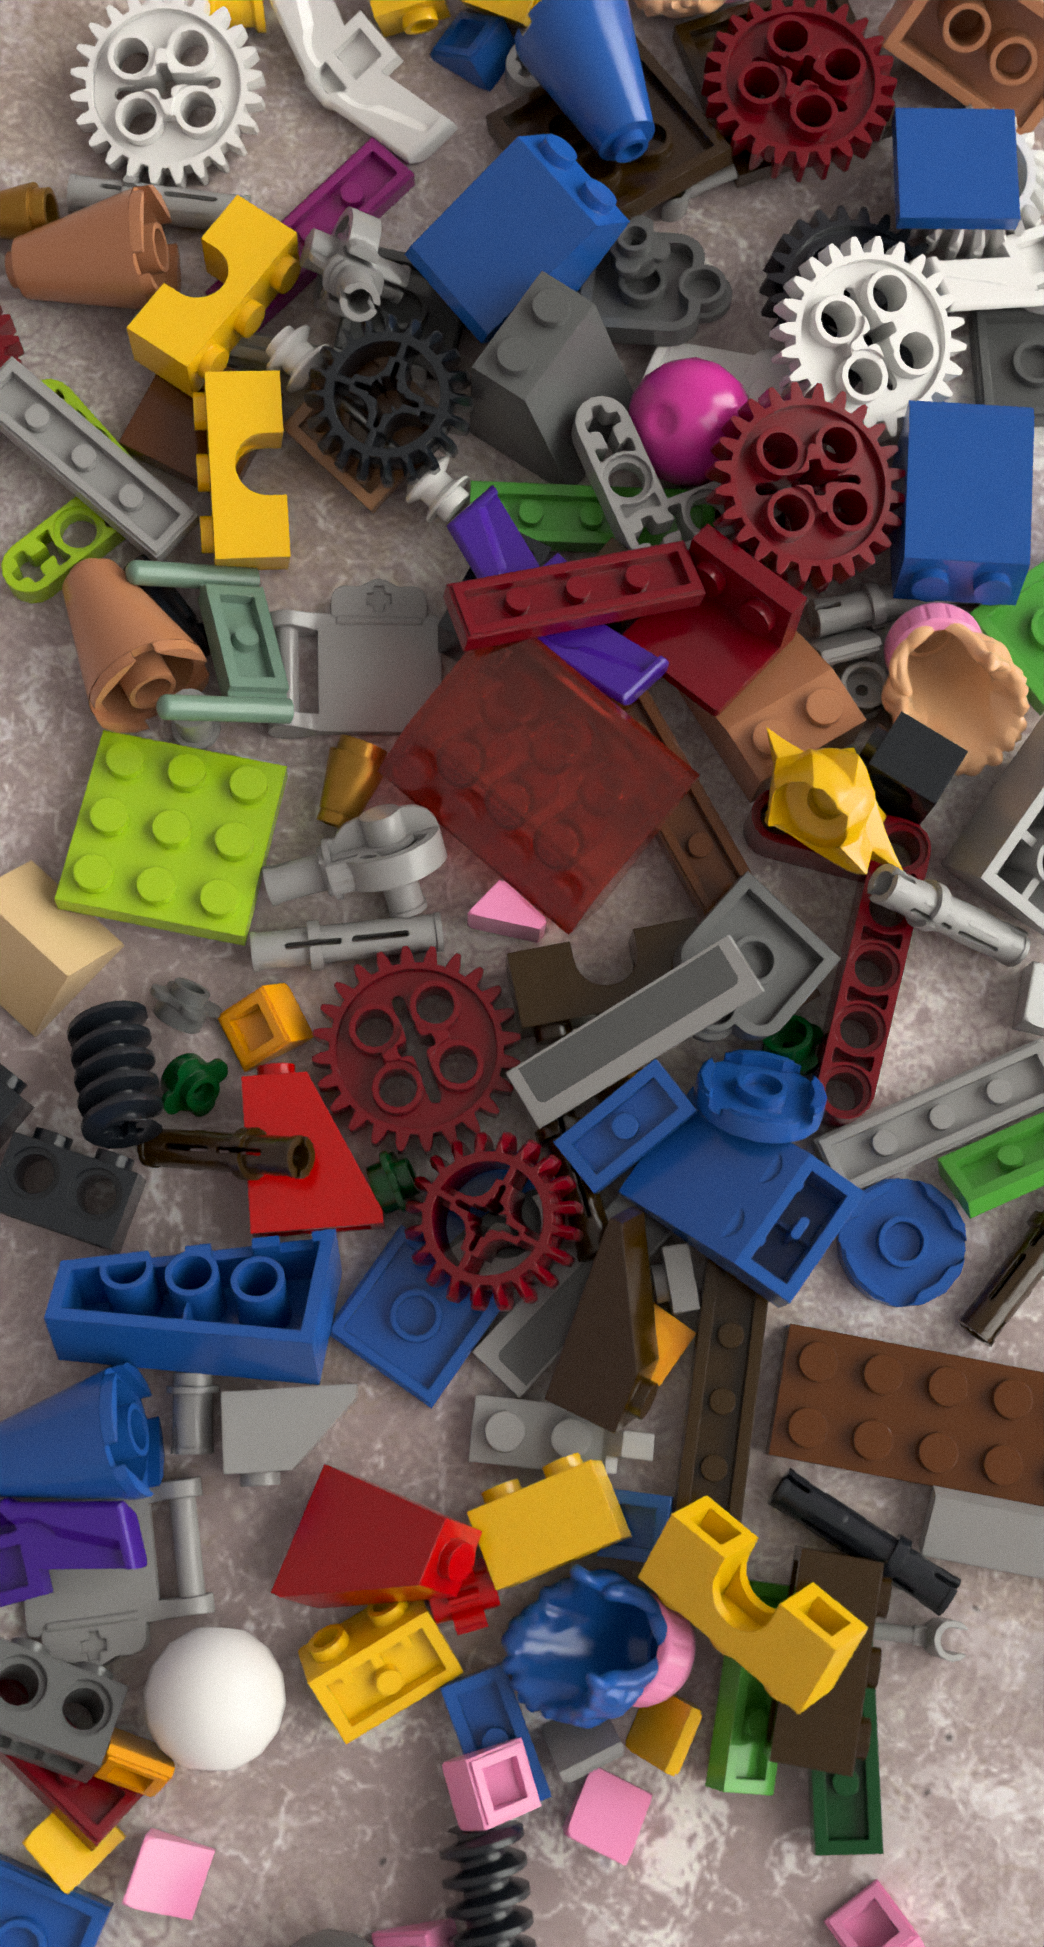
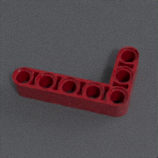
[744,789,931,1128]

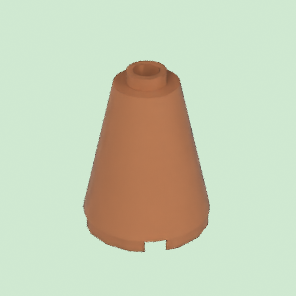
[5,185,181,310]
[62,558,210,733]

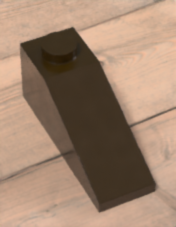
[544,1206,659,1434]

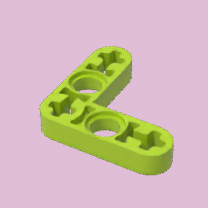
[1,379,134,604]

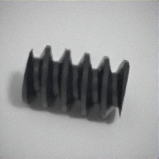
[67,1000,164,1149]
[439,1820,536,1947]

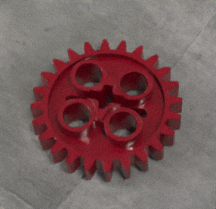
[701,0,897,182]
[705,382,905,590]
[312,946,521,1155]

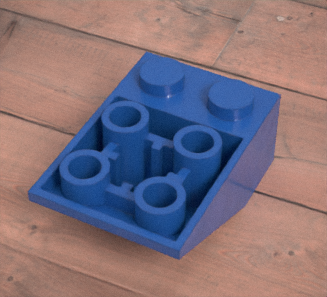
[617,1086,866,1308]

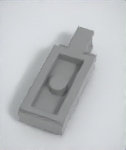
[468,1395,655,1474]

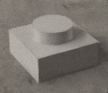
[650,1243,700,1316]

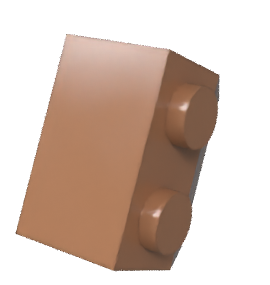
[878,0,1044,135]
[676,630,867,803]

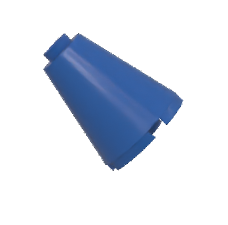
[514,0,655,163]
[0,1362,165,1500]

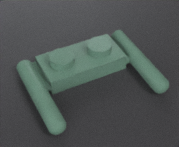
[125,560,294,724]

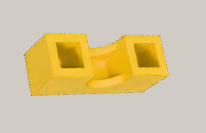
[126,195,301,398]
[193,370,291,570]
[638,1495,868,1715]

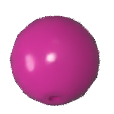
[628,357,749,488]

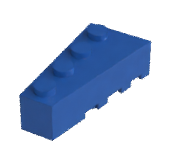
[44,1229,342,1385]

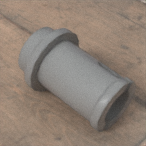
[171,688,221,750]
[166,1372,219,1455]

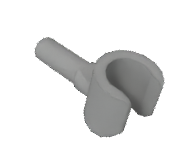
[661,164,738,222]
[873,1617,968,1662]

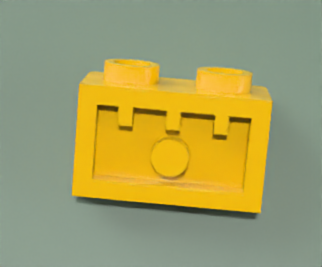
[298,1600,464,1745]

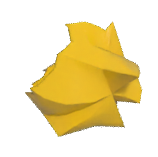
[764,727,903,875]

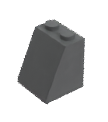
[470,271,634,485]

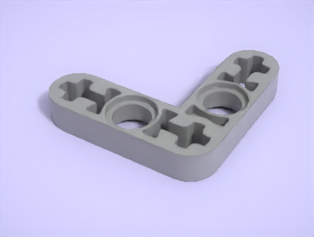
[571,396,792,551]

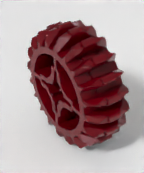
[405,1132,583,1312]

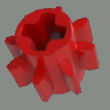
[429,1557,501,1636]

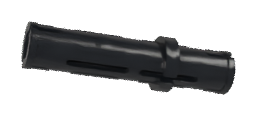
[768,1468,961,1616]

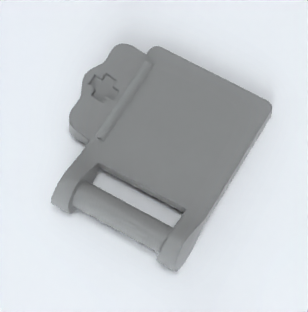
[268,578,443,739]
[21,1476,215,1666]

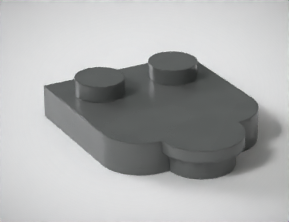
[580,232,732,346]
[673,871,841,1042]

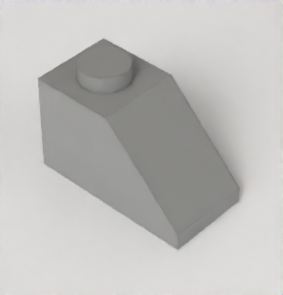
[221,1384,359,1487]

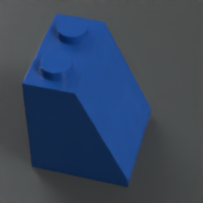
[405,134,630,344]
[889,400,1035,605]

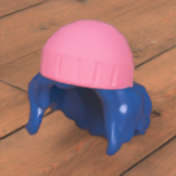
[501,1564,696,1729]

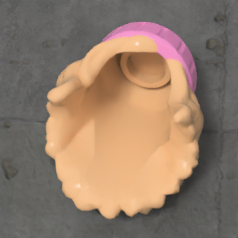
[881,602,1030,777]

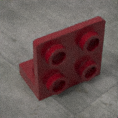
[623,524,807,716]

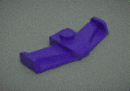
[446,485,669,705]
[0,1497,147,1607]

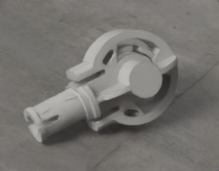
[300,207,411,322]
[262,804,447,918]

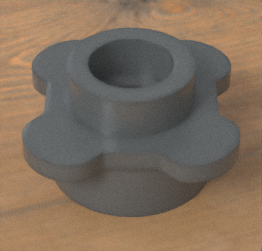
[607,215,670,280]
[150,977,222,1034]

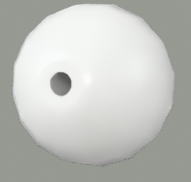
[143,1627,286,1771]

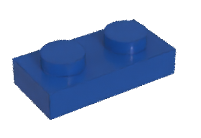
[553,1059,699,1194]
[440,1661,552,1801]

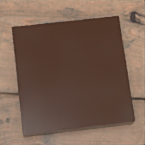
[119,365,284,494]

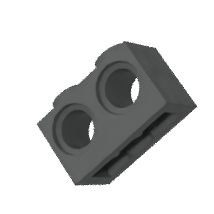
[0,1637,129,1783]

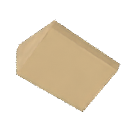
[0,860,124,1038]

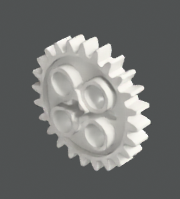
[70,0,266,188]
[769,236,966,442]

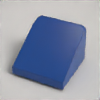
[429,11,515,91]

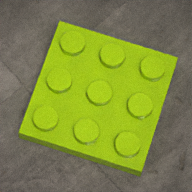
[55,730,288,946]

